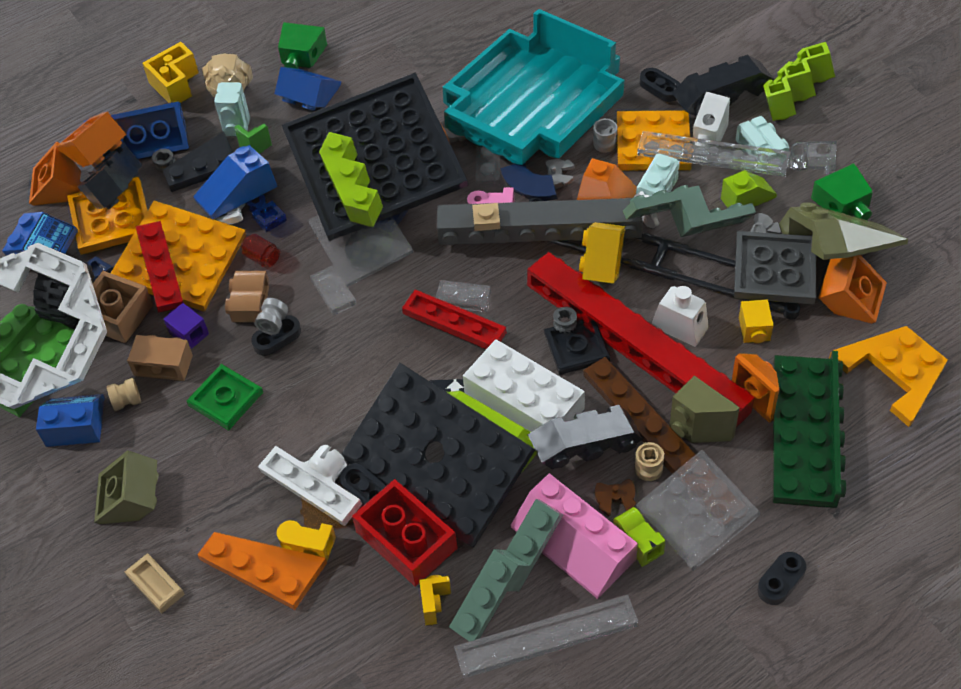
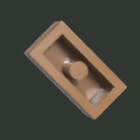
[127,335,193,381]

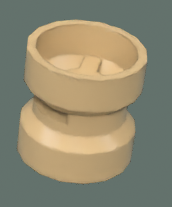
[107,378,141,411]
[635,442,664,481]

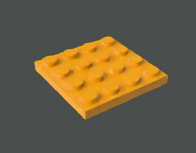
[111,201,246,312]

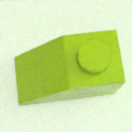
[721,170,777,208]

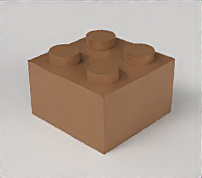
[79,271,153,343]

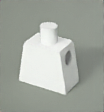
[693,92,730,155]
[652,286,709,347]

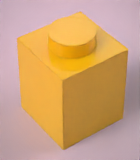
[739,299,773,343]

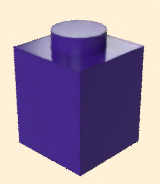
[163,303,209,349]

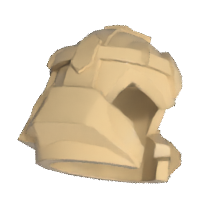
[202,53,253,98]

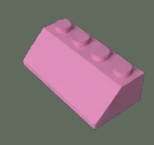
[511,473,638,599]

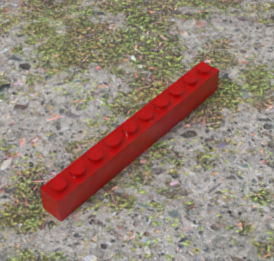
[527,252,755,427]

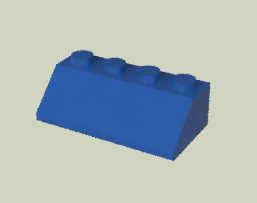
[84,102,189,159]

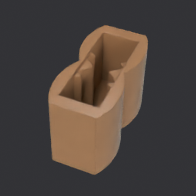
[225,271,269,322]

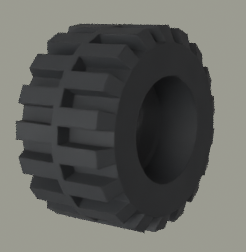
[33,261,95,325]

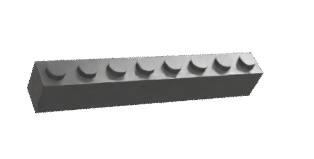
[437,198,643,245]

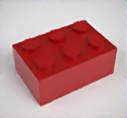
[352,479,458,587]

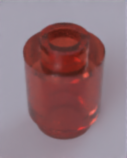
[241,234,280,267]

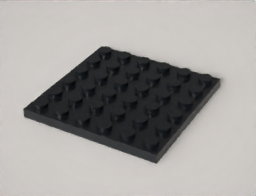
[282,72,469,241]

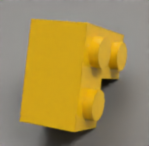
[142,42,199,103]

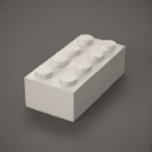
[463,339,585,432]

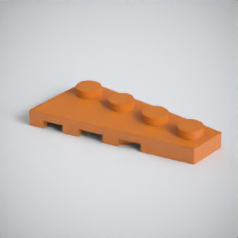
[197,532,327,610]

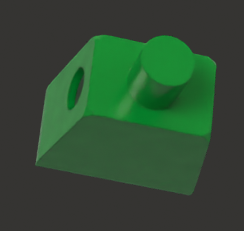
[278,22,327,69]
[811,163,873,220]

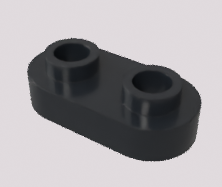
[640,68,681,102]
[251,315,301,356]
[340,463,386,506]
[757,552,806,605]

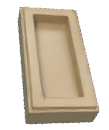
[125,553,185,614]

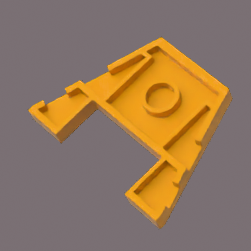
[829,326,948,427]

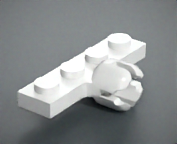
[258,445,362,526]

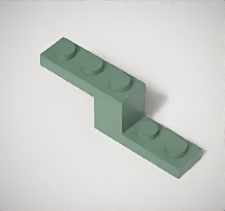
[623,185,756,237]
[449,499,563,644]

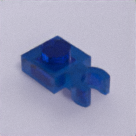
[247,194,287,233]

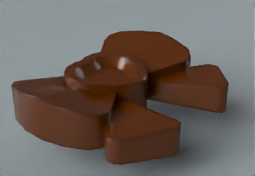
[595,479,636,516]

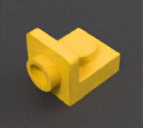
[419,575,451,626]

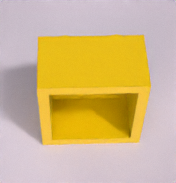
[579,222,625,283]

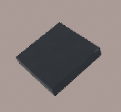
[544,319,610,375]

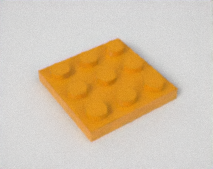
[617,110,692,171]
[67,177,148,255]

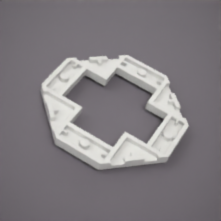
[0,243,107,409]

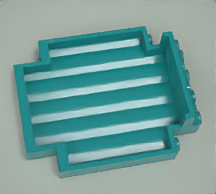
[443,9,624,165]

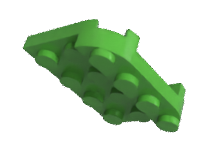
[0,304,75,418]

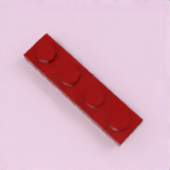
[135,221,183,313]
[402,289,507,349]

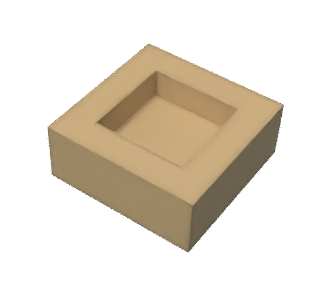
[472,203,500,231]

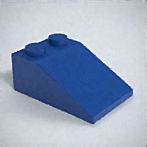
[193,145,278,219]

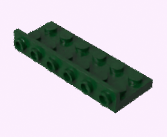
[773,351,846,508]

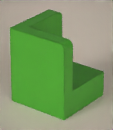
[234,124,272,154]

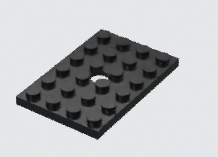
[341,362,535,548]

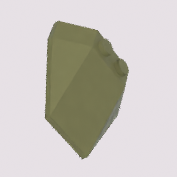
[779,203,908,260]

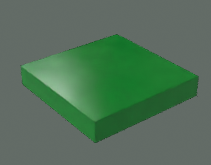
[186,364,263,431]

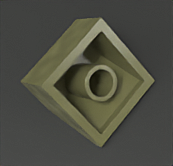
[670,376,740,443]
[94,450,159,524]

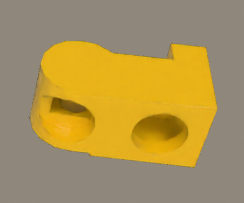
[276,520,336,561]

